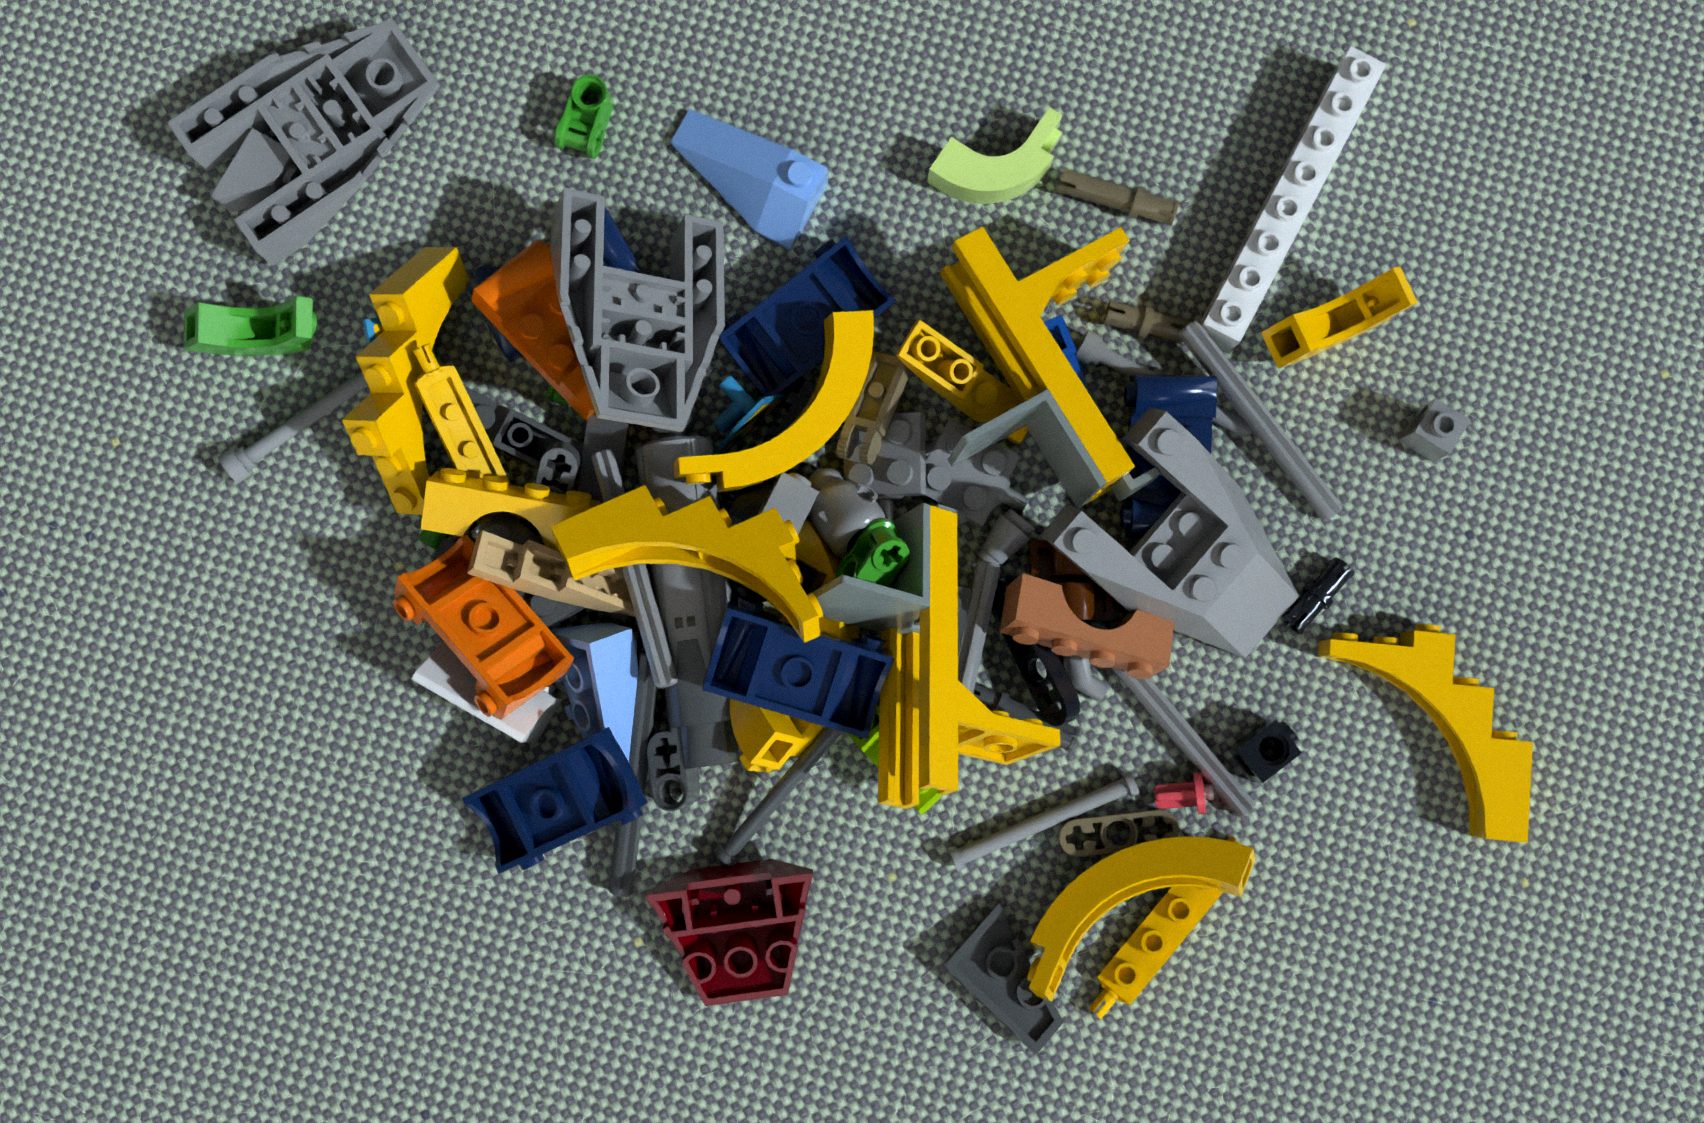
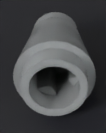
[977,508,1035,566]

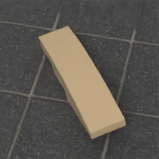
[467,530,636,617]

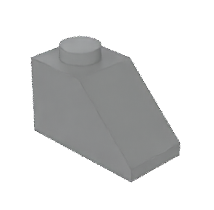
[211,128,302,212]

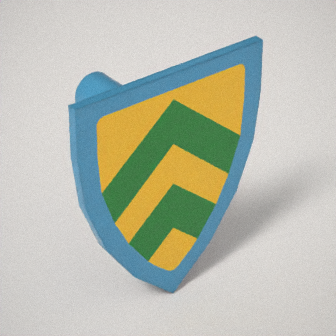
[714,376,789,455]

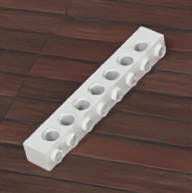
[1200,46,1387,353]

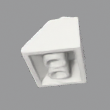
[411,641,562,743]

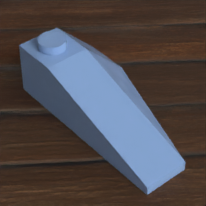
[670,109,828,251]
[550,622,639,762]

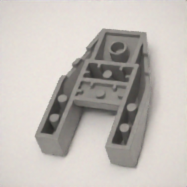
[167,20,440,266]
[550,188,725,432]
[1041,407,1299,658]

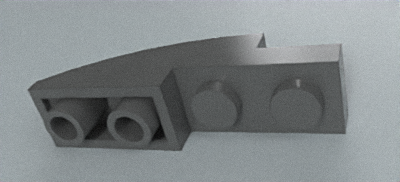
[422,386,583,479]

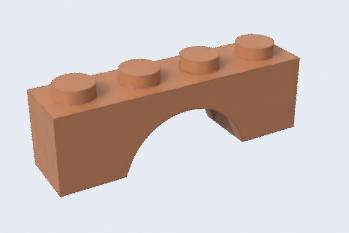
[999,573,1174,679]

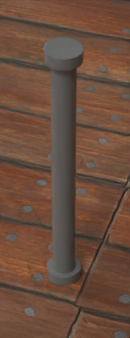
[714,727,843,866]

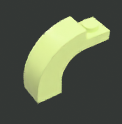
[927,107,1063,204]

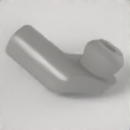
[1063,655,1110,703]

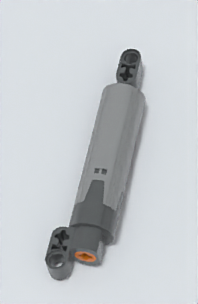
[635,408,740,811]

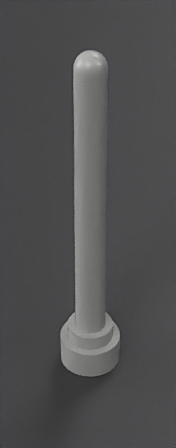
[1075,329,1252,437]
[218,371,368,483]

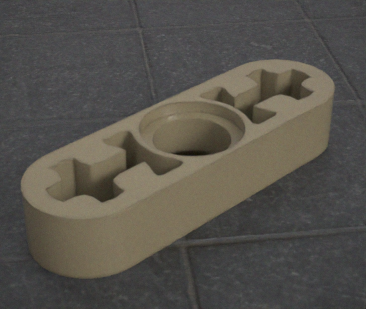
[1057,809,1179,857]

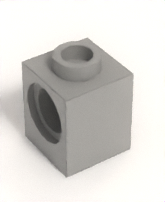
[1398,398,1471,462]
[757,473,819,534]

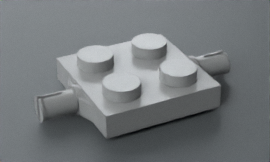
[844,412,926,521]
[921,418,1030,528]

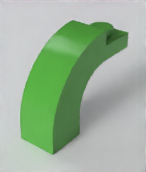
[183,296,317,356]

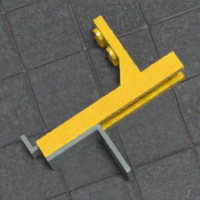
[940,226,1161,508]
[811,503,1060,809]

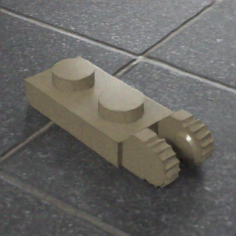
[836,350,911,465]

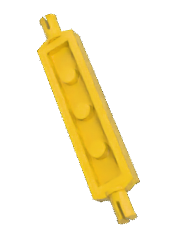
[413,343,523,523]
[1088,835,1243,1019]

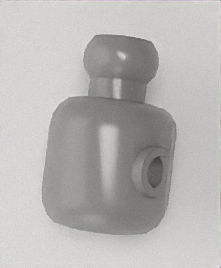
[809,468,888,559]

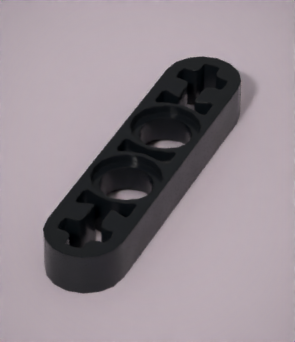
[991,575,1080,727]

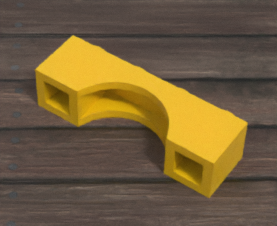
[421,468,601,551]

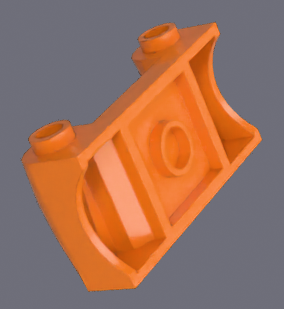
[471,239,595,421]
[393,534,574,720]

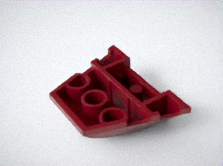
[644,859,813,1006]

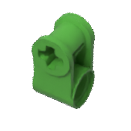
[554,74,614,160]
[836,518,909,587]

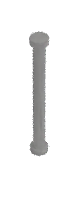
[948,771,1139,872]

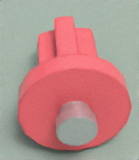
[1154,772,1214,815]

